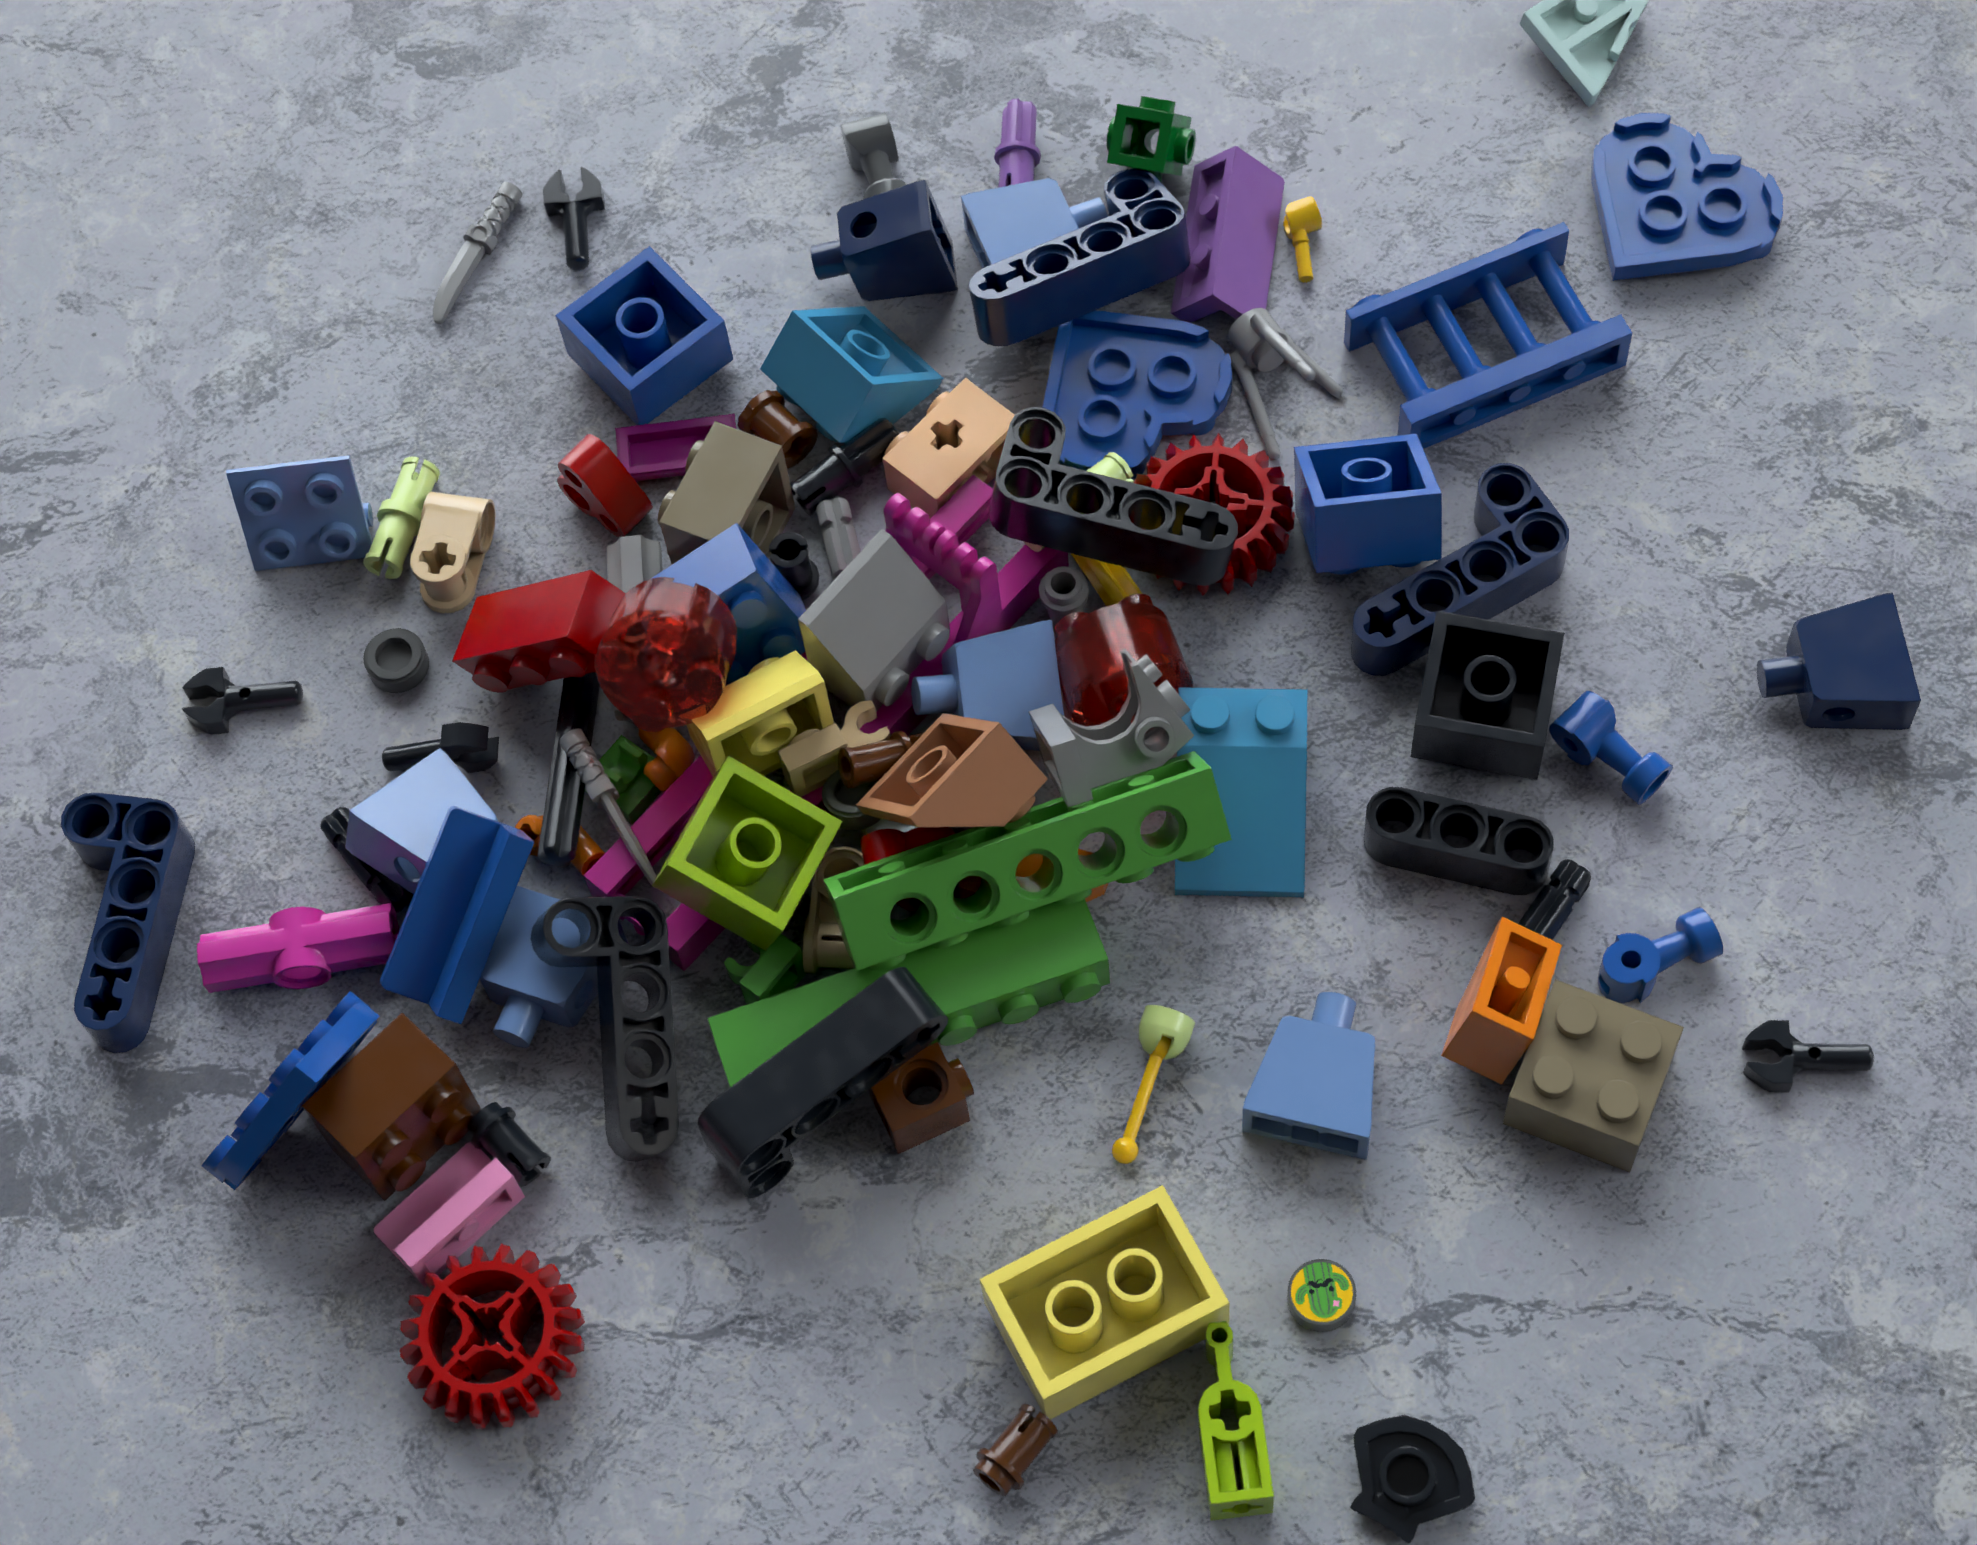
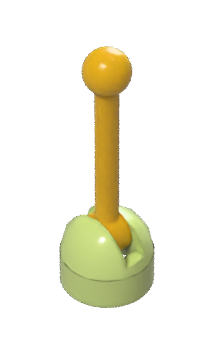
[1112,1005,1195,1164]

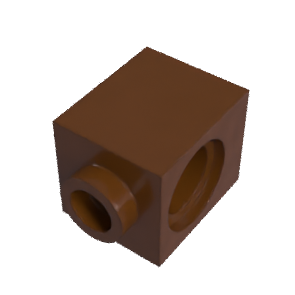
[869,1042,975,1154]

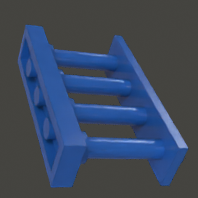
[1344,222,1632,449]

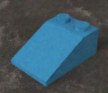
[1175,687,1308,898]

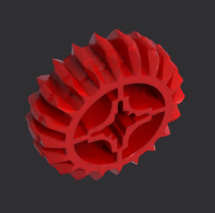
[1134,433,1295,596]
[400,1243,585,1430]

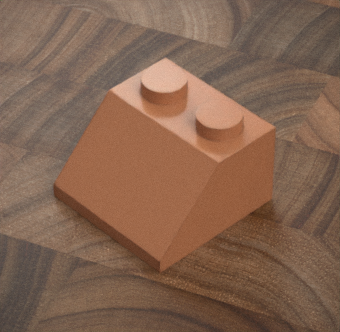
[856,713,1048,827]

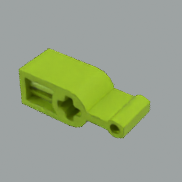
[1198,1321,1274,1521]

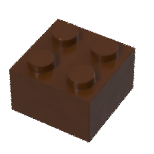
[302,1013,481,1201]

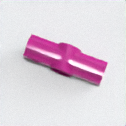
[197,903,400,993]

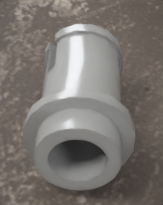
[1039,566,1089,636]

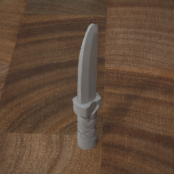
[433,182,523,324]
[559,729,657,885]

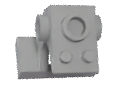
[1029,649,1194,807]

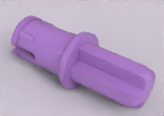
[994,98,1041,188]

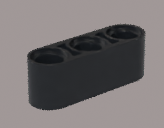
[1364,787,1553,895]

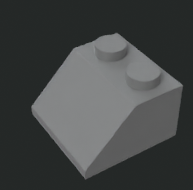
[798,529,950,712]

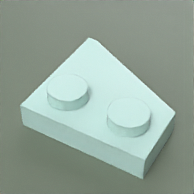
[1520,0,1649,107]

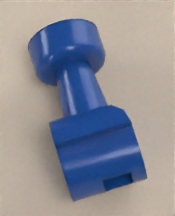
[1549,691,1673,805]
[1598,907,1723,1003]

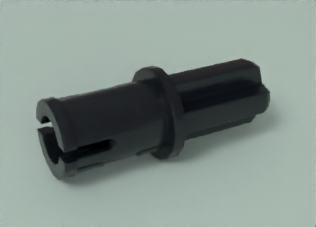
[790,418,899,516]

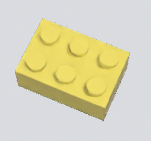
[979,1185,1229,1420]

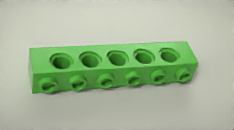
[823,751,1232,971]

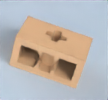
[882,377,1015,519]

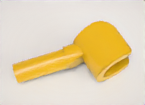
[1283,196,1322,282]

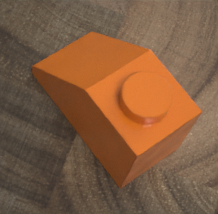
[1441,917,1562,1084]

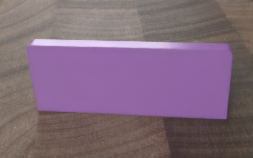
[1170,145,1284,323]

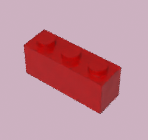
[452,570,638,693]

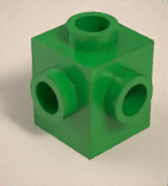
[1106,96,1196,183]

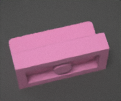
[374,1142,525,1288]

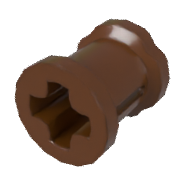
[737,390,818,469]

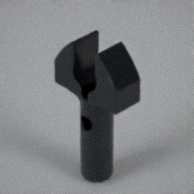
[543,167,605,270]
[182,667,303,735]
[382,722,499,773]
[1742,1020,1874,1093]

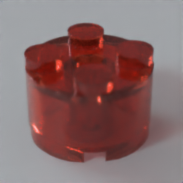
[594,577,737,732]
[1055,593,1193,727]

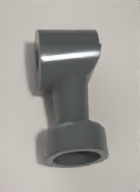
[840,113,906,199]

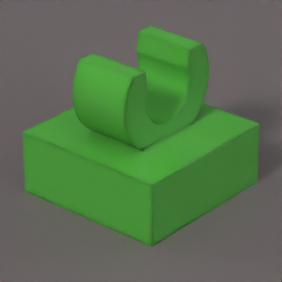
[585,735,662,825]
[724,934,807,1005]

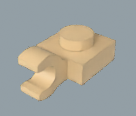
[778,700,891,797]

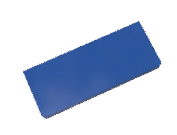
[380,806,534,1024]

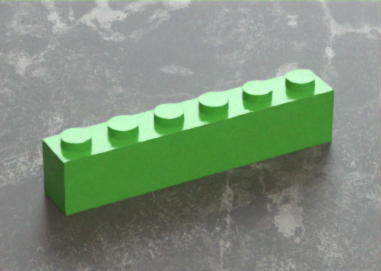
[707,899,1110,1087]

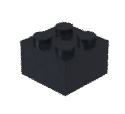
[1410,611,1565,780]

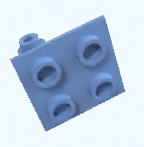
[226,455,373,571]

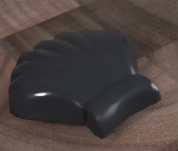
[1350,1415,1475,1544]

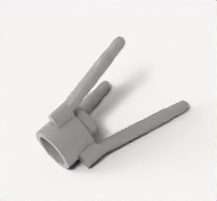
[1228,308,1343,460]

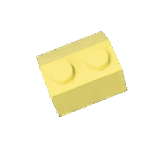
[681,650,834,776]

